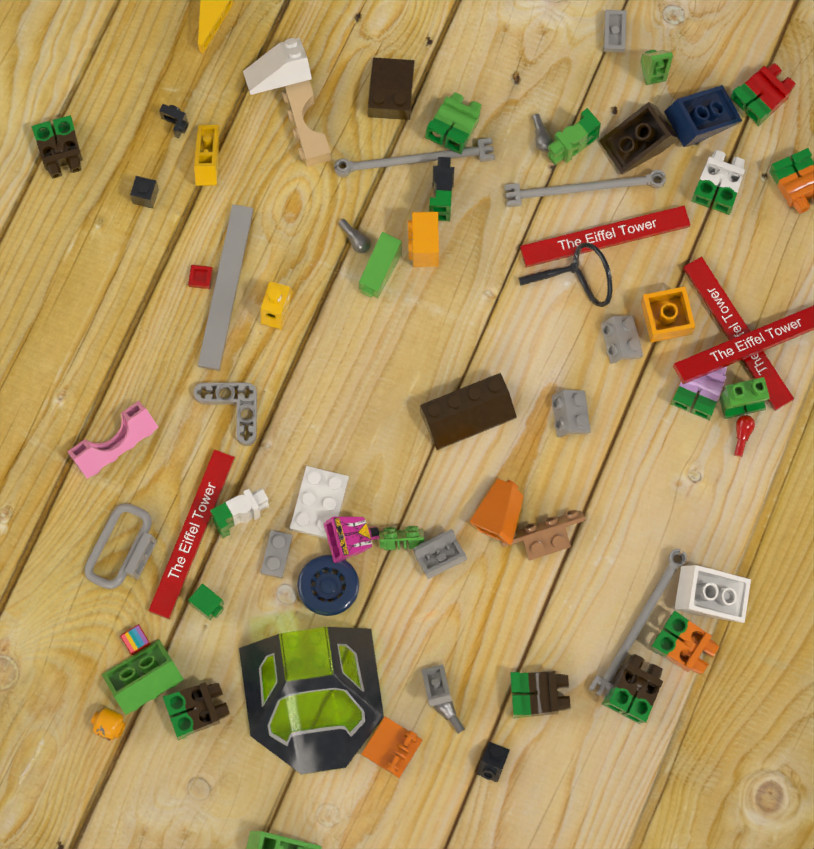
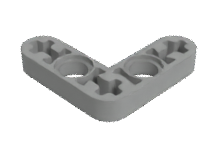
[194,383,257,446]

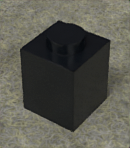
[130,176,159,209]

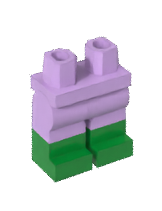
[671,367,727,421]

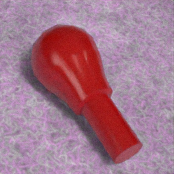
[734,415,755,457]

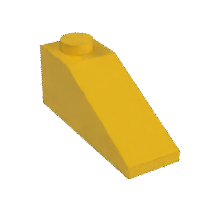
[198,0,234,54]
[194,125,219,186]

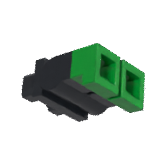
[429,157,455,222]

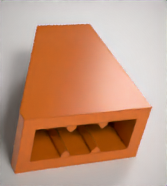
[469,479,523,545]

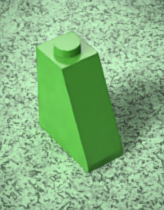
[359,232,402,298]

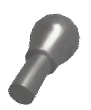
[532,114,554,152]
[339,219,371,253]
[433,701,465,734]

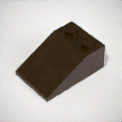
[368,57,415,120]
[599,102,679,175]

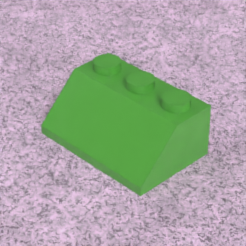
[102,639,184,715]

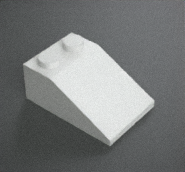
[243,38,312,95]
[674,565,751,623]

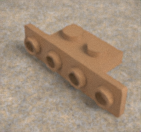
[498,510,586,561]

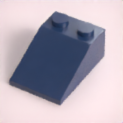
[664,85,742,147]

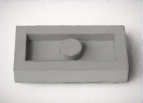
[604,10,627,53]
[261,530,293,579]
[422,664,452,707]

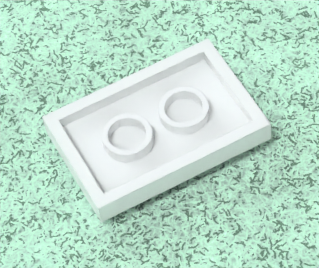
[290,466,349,539]

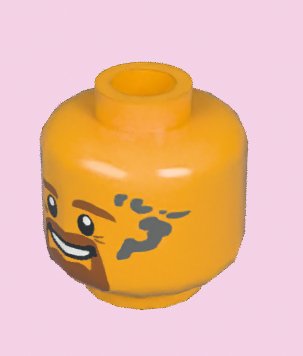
[91,708,126,741]

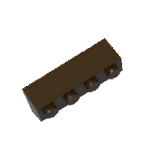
[420,373,517,450]

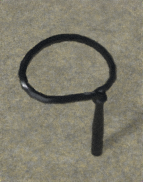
[518,242,613,307]

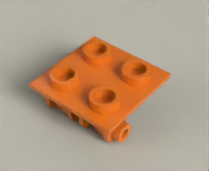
[361,716,423,778]

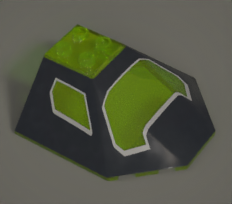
[239,627,384,775]

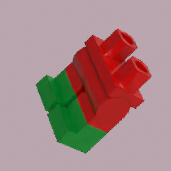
[731,63,796,126]

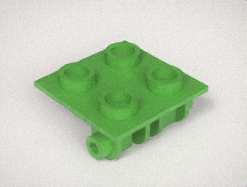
[379,526,424,550]

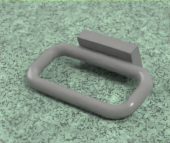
[84,503,157,589]

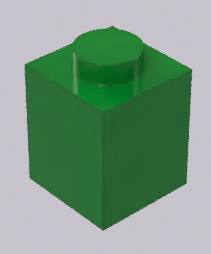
[188,583,224,620]

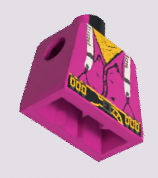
[323,516,379,563]

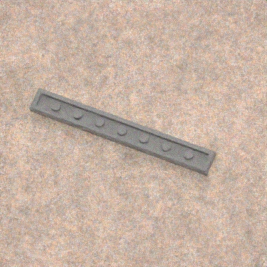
[198,204,254,371]

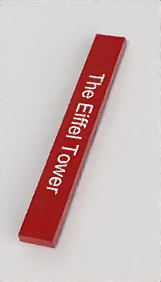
[520,205,691,268]
[683,256,794,411]
[673,305,814,384]
[148,449,235,620]

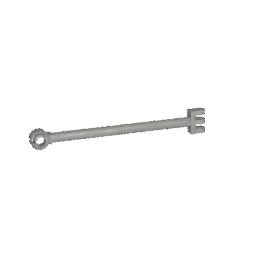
[334,138,495,177]
[504,170,666,207]
[589,549,687,698]

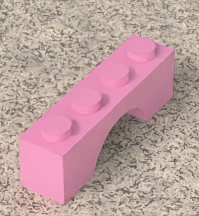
[67,401,159,479]

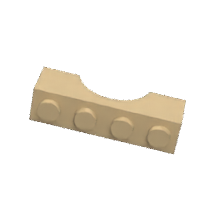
[282,80,331,167]

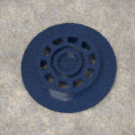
[297,555,359,616]

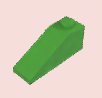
[640,50,673,85]
[246,831,322,849]

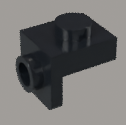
[159,104,189,138]
[477,742,510,782]

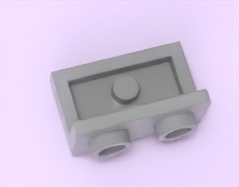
[601,316,643,364]
[552,390,591,437]
[413,529,467,579]

